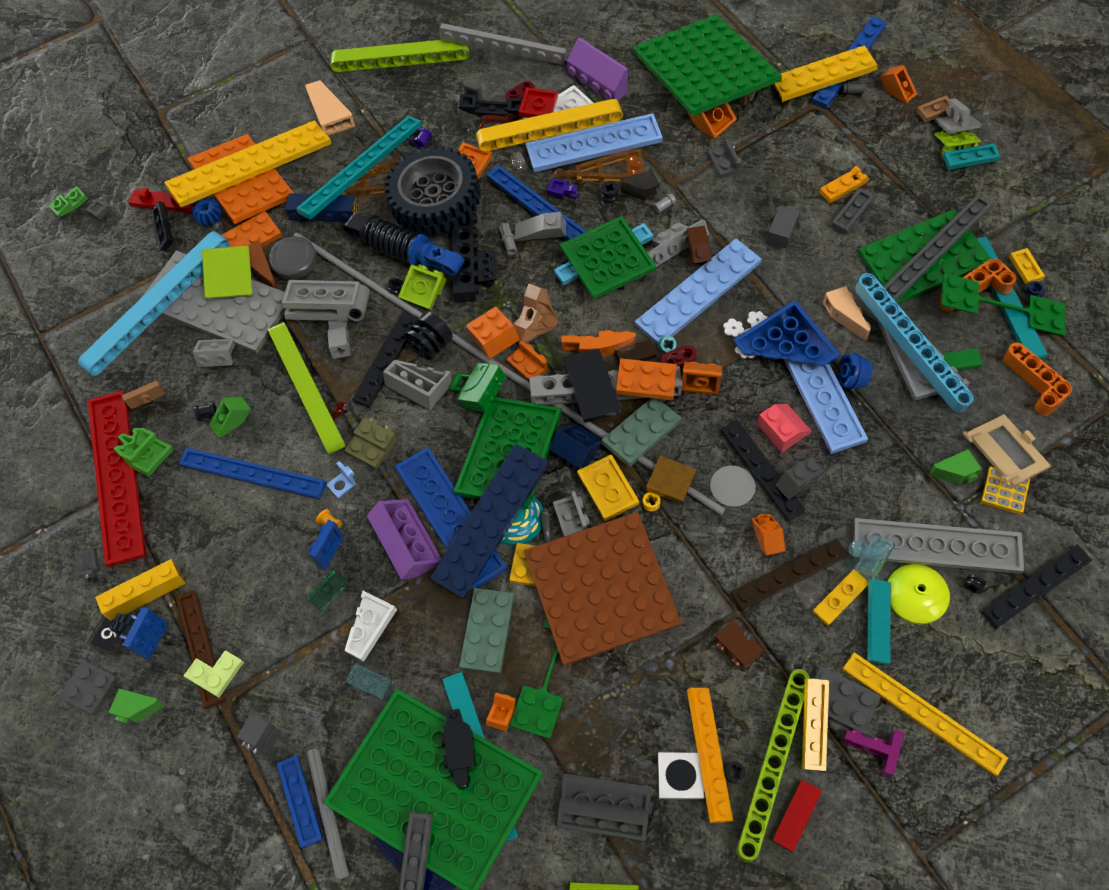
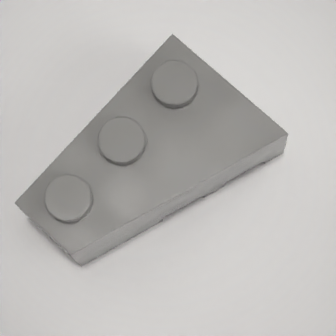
[383,360,451,410]

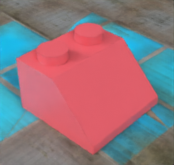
[757,404,812,453]

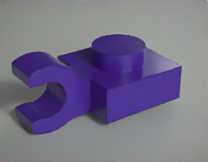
[547,178,579,200]

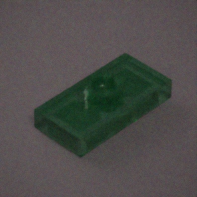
[306,568,349,612]

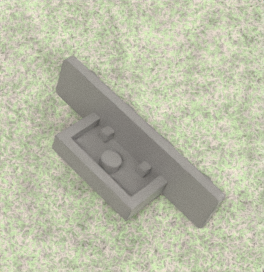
[647,219,709,266]

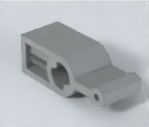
[328,320,351,359]

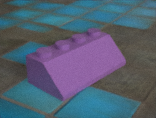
[567,37,628,100]
[367,499,442,580]

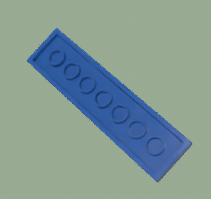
[395,447,508,591]

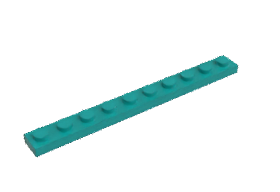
[296,115,422,220]

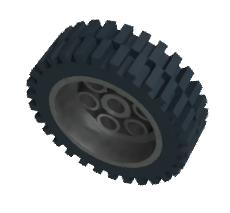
[384,146,481,236]

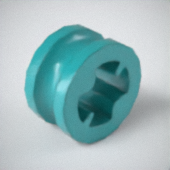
[658,336,677,353]

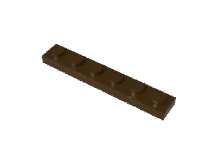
[731,538,848,612]

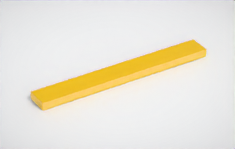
[842,652,1008,777]

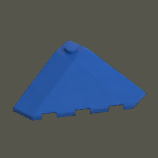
[733,300,840,366]

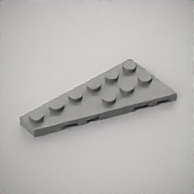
[877,312,970,401]

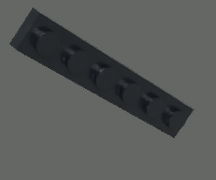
[352,312,418,408]
[721,420,805,522]
[982,544,1092,629]

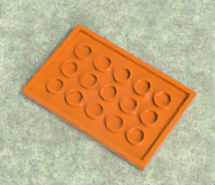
[188,134,294,224]

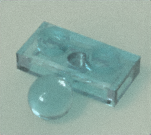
[849,534,895,580]

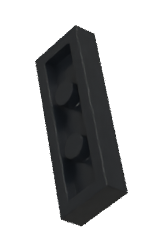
[151,201,174,251]

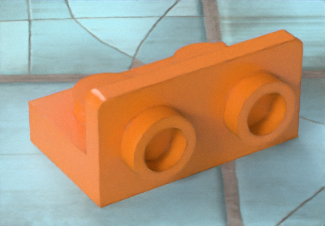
[506,340,548,382]

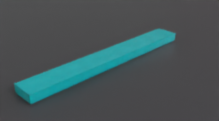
[977,237,1048,359]
[442,672,519,842]

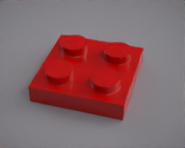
[519,88,558,118]

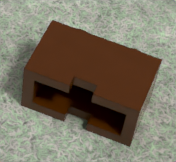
[714,620,764,672]

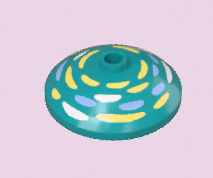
[500,496,543,546]

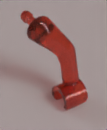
[480,114,517,129]
[313,401,348,437]

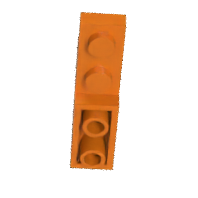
[561,330,636,357]

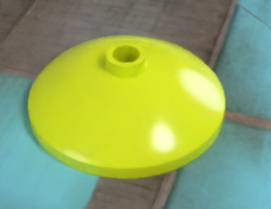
[887,564,950,624]

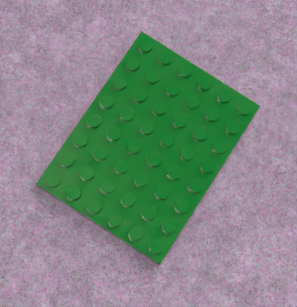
[633,14,782,116]
[323,689,544,890]

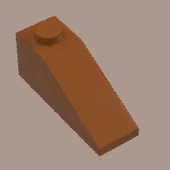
[247,241,279,290]

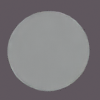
[710,466,756,507]

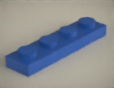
[276,755,324,849]

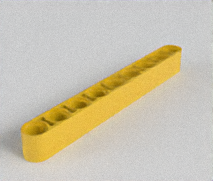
[476,99,623,152]

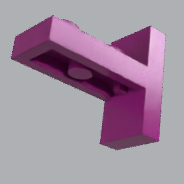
[841,729,904,779]

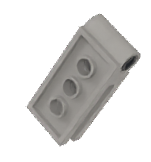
[282,280,370,321]

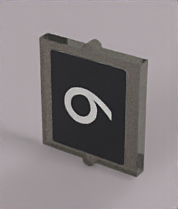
[86,615,124,657]

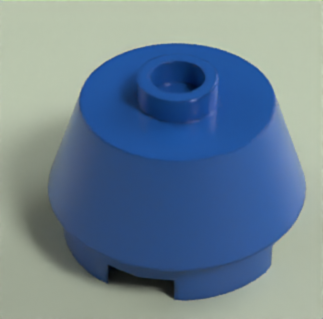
[836,353,872,390]

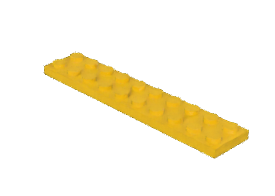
[164,120,331,208]

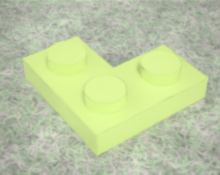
[184,650,244,698]

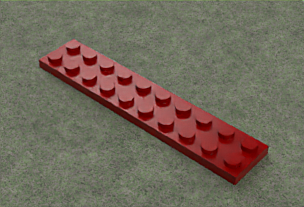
[87,390,147,568]

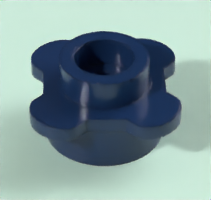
[1023,281,1045,298]

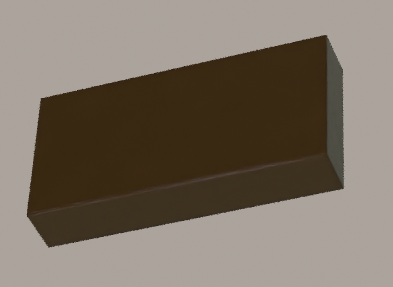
[616,339,656,363]

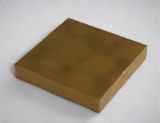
[646,456,697,504]

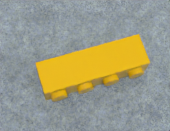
[95,559,186,621]

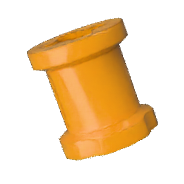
[315,509,342,529]

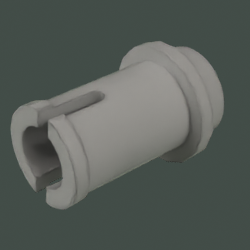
[653,194,676,213]

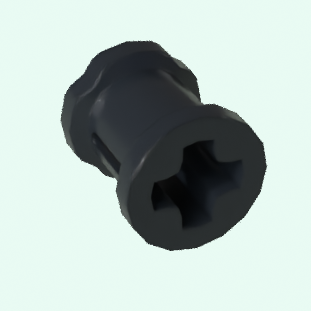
[194,401,217,422]

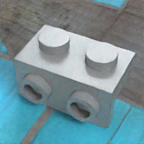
[553,491,590,537]

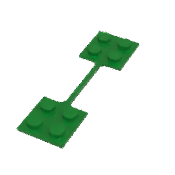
[942,273,1065,336]
[510,617,563,739]

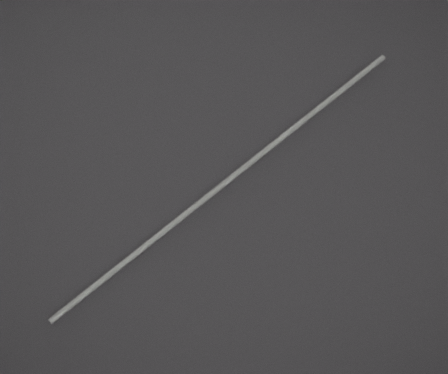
[294,233,726,516]

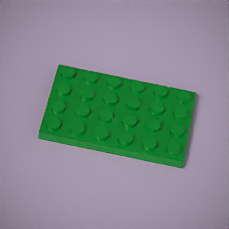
[858,209,991,305]
[454,397,562,509]

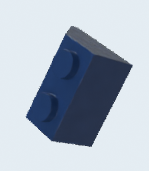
[549,423,603,469]

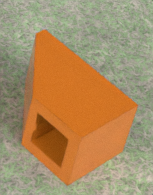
[752,514,786,555]

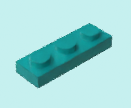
[943,143,1000,170]

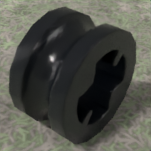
[387,278,404,295]
[964,574,986,594]
[725,762,745,784]

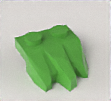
[113,428,173,477]

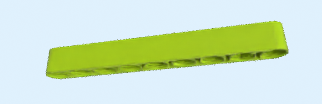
[331,40,469,72]
[267,322,346,455]
[736,669,810,863]

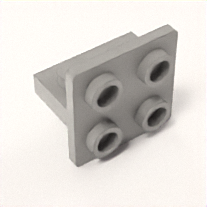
[935,98,981,134]

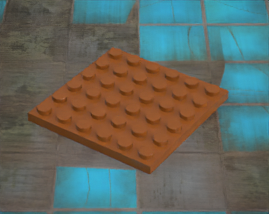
[524,512,682,666]

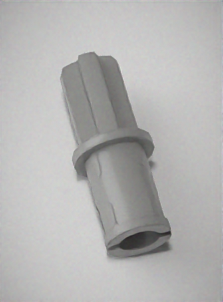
[499,223,517,255]

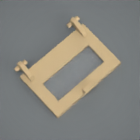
[963,414,1051,487]

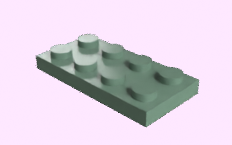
[601,398,682,467]
[459,588,515,675]

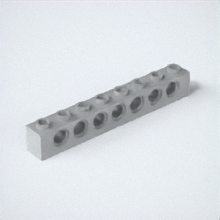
[530,366,683,405]

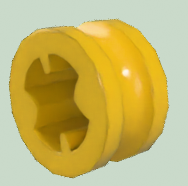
[643,492,660,512]

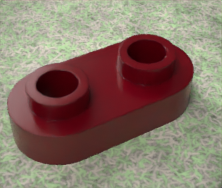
[506,81,535,102]
[661,345,696,369]

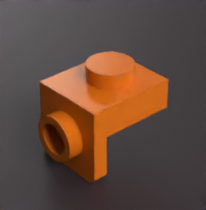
[486,693,515,731]

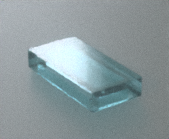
[345,663,393,700]

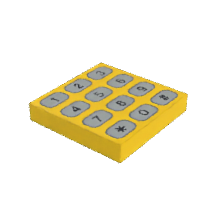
[980,466,1030,515]

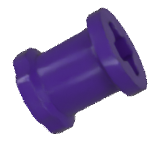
[412,128,433,150]

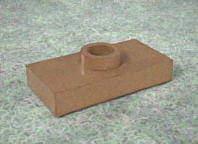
[122,381,165,409]

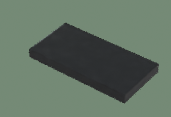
[563,349,621,423]

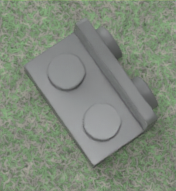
[193,339,235,367]

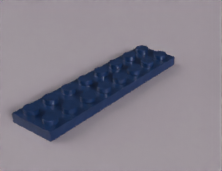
[430,443,550,600]

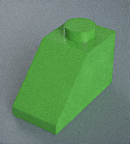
[209,397,251,438]
[929,449,982,485]
[109,689,165,724]

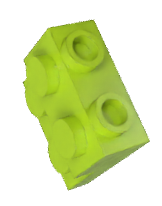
[398,264,447,310]

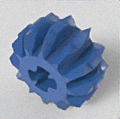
[192,198,223,227]

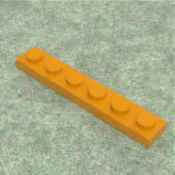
[687,688,733,823]

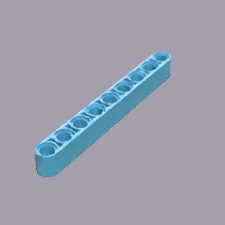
[855,273,974,413]

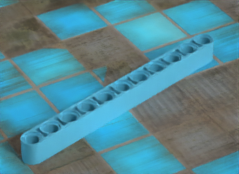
[78,231,230,376]

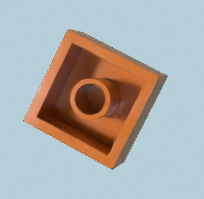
[466,306,520,360]

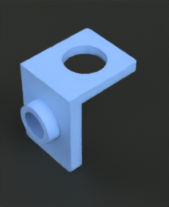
[327,461,356,498]

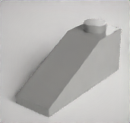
[515,212,566,241]

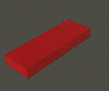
[772,780,822,853]

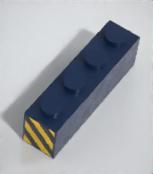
[285,193,359,222]

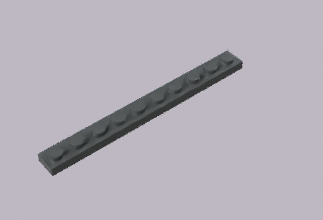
[862,194,993,321]

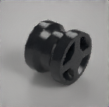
[601,181,618,203]

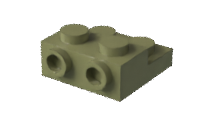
[344,418,398,470]

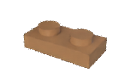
[916,95,949,123]

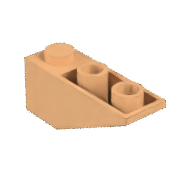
[823,286,871,340]

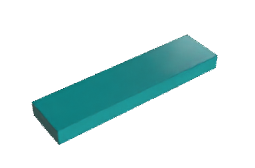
[867,578,891,665]

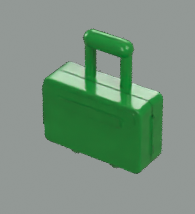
[449,363,506,412]

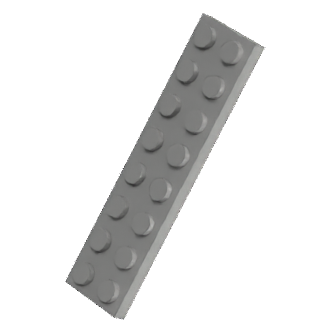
[853,518,1024,574]

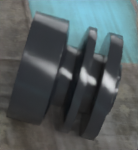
[404,311,453,360]

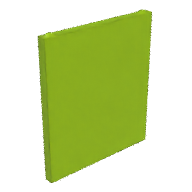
[202,246,253,299]

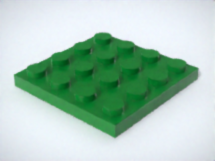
[560,216,657,300]

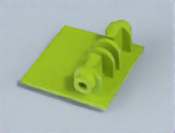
[934,130,981,154]

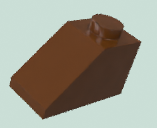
[687,226,712,264]

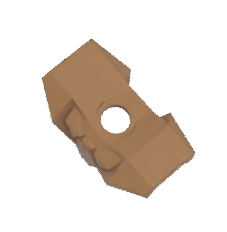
[514,283,558,344]

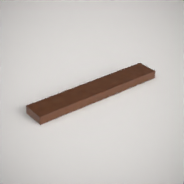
[176,590,226,709]

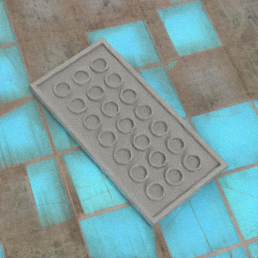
[142,250,286,354]

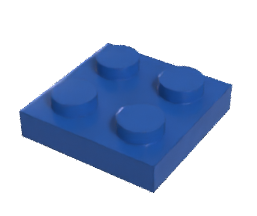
[309,519,344,571]

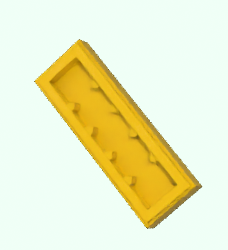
[812,569,868,626]

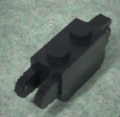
[440,709,477,790]

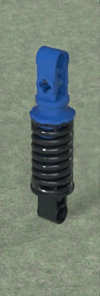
[343,213,465,276]

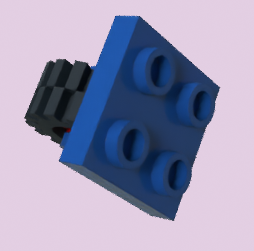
[110,607,169,660]

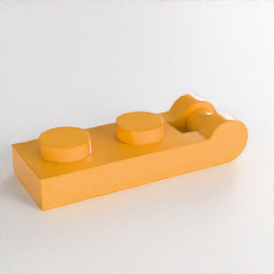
[819,166,869,204]

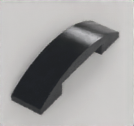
[459,94,523,118]

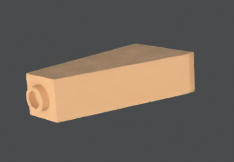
[305,80,355,135]

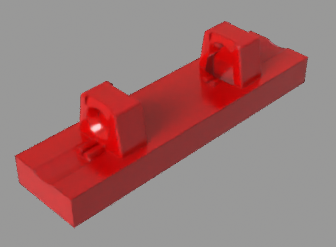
[128,188,198,213]

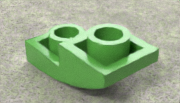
[49,186,89,217]

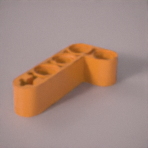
[939,259,1016,312]
[1003,343,1072,416]

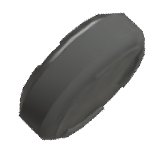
[268,236,317,280]

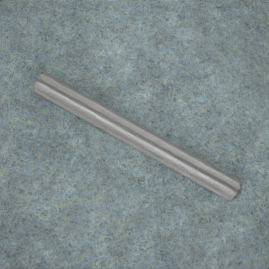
[306,749,349,880]

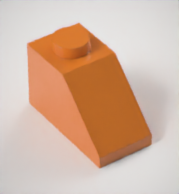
[880,65,917,103]

